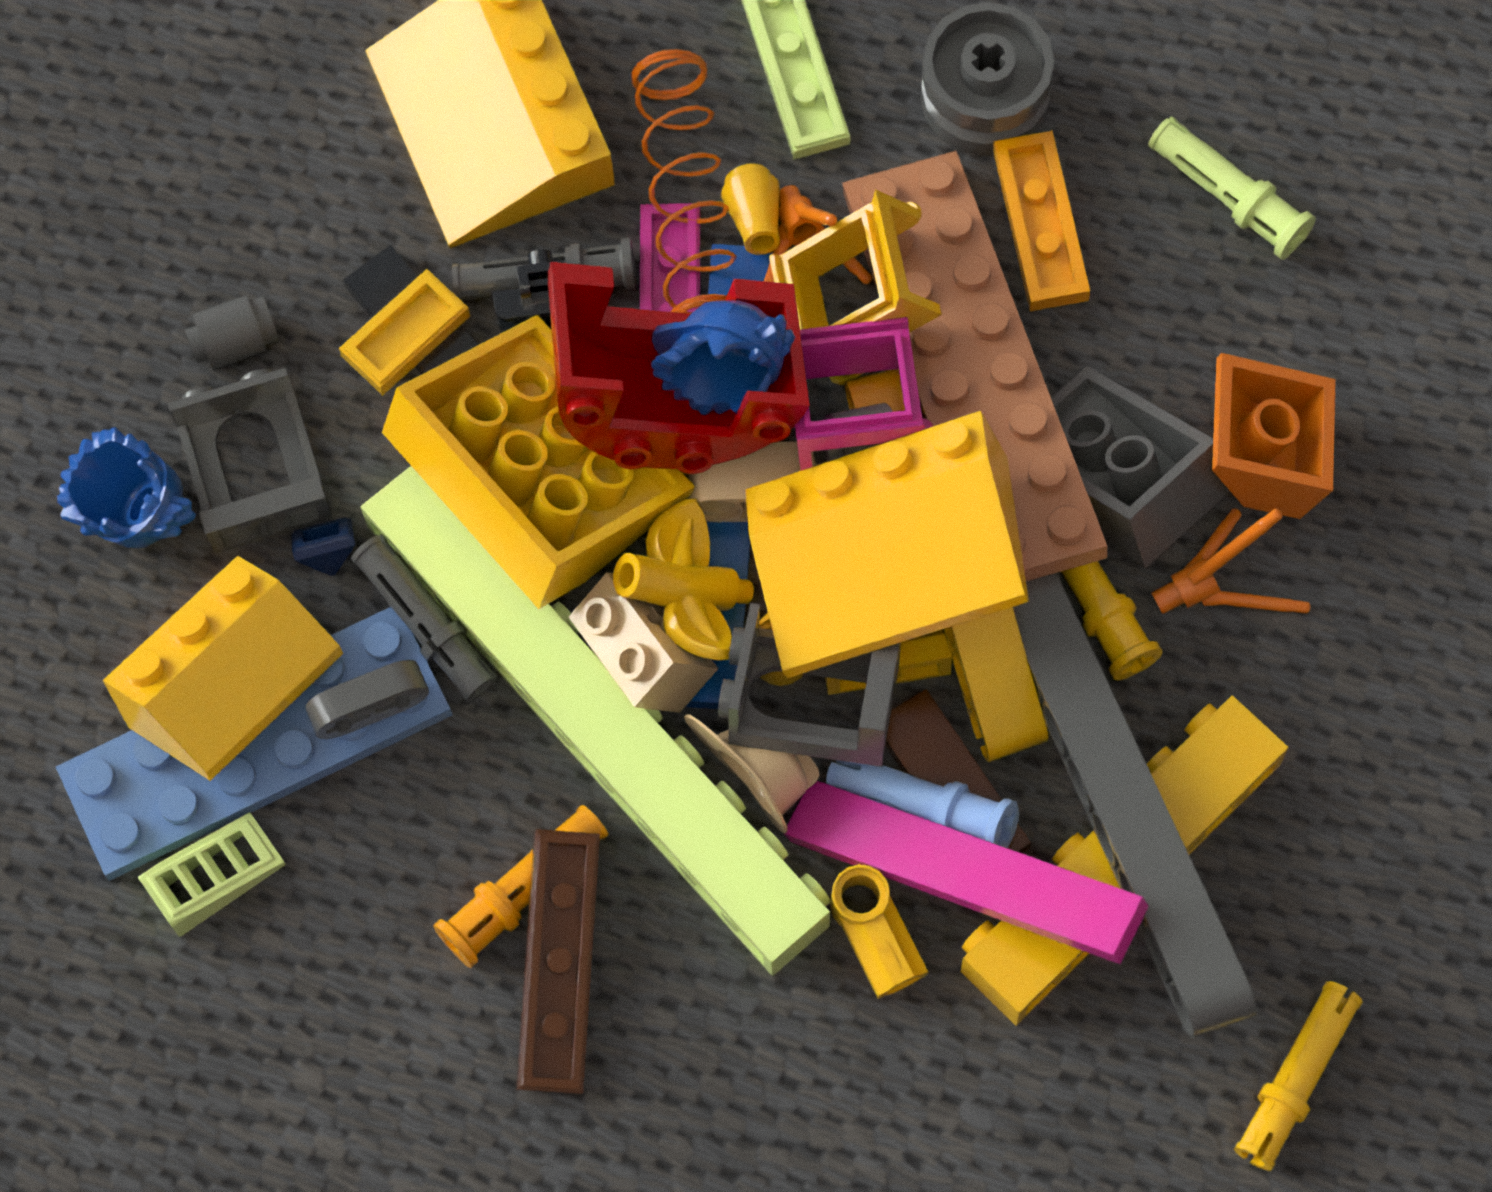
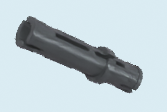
[351,534,498,702]

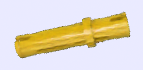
[1234,981,1363,1171]

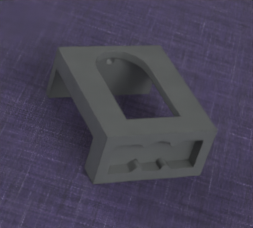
[167,367,333,554]
[718,603,901,767]

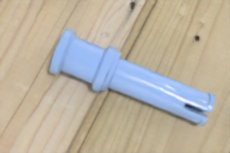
[826,760,1019,848]

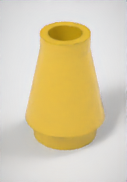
[721,164,780,255]

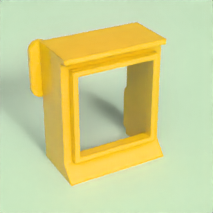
[769,189,942,385]

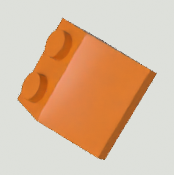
[1212,353,1336,519]

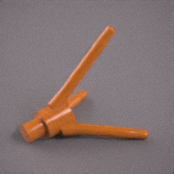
[764,185,872,284]
[1151,508,1311,615]

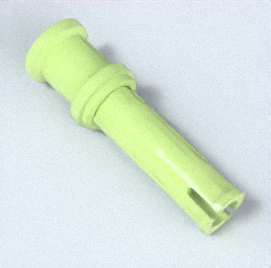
[1148,116,1316,260]

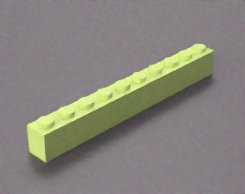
[360,466,831,976]

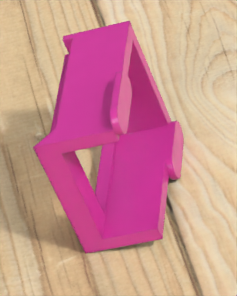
[794,317,933,471]

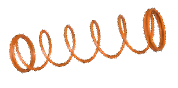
[632,49,737,314]

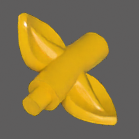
[613,499,754,660]

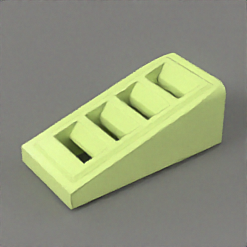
[138,812,286,937]

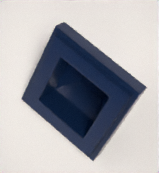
[291,517,355,576]

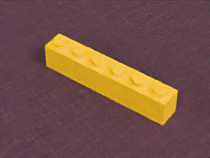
[961,695,1289,1026]

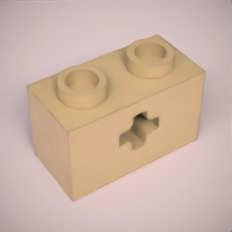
[569,572,718,713]

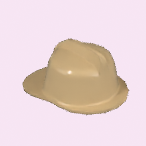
[684,714,819,833]

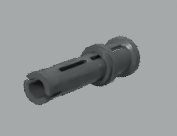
[452,237,637,302]

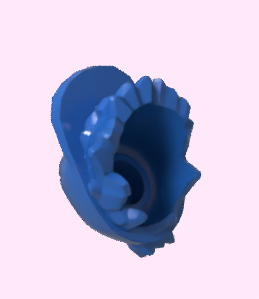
[651,300,795,415]
[57,427,196,549]

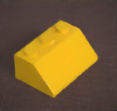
[103,556,344,781]

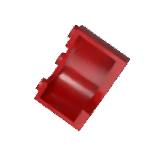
[548,262,810,474]

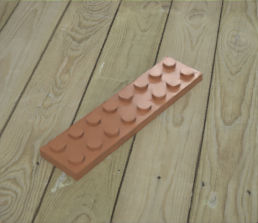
[842,151,1107,581]

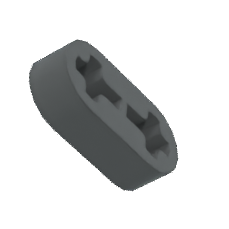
[305,660,429,739]

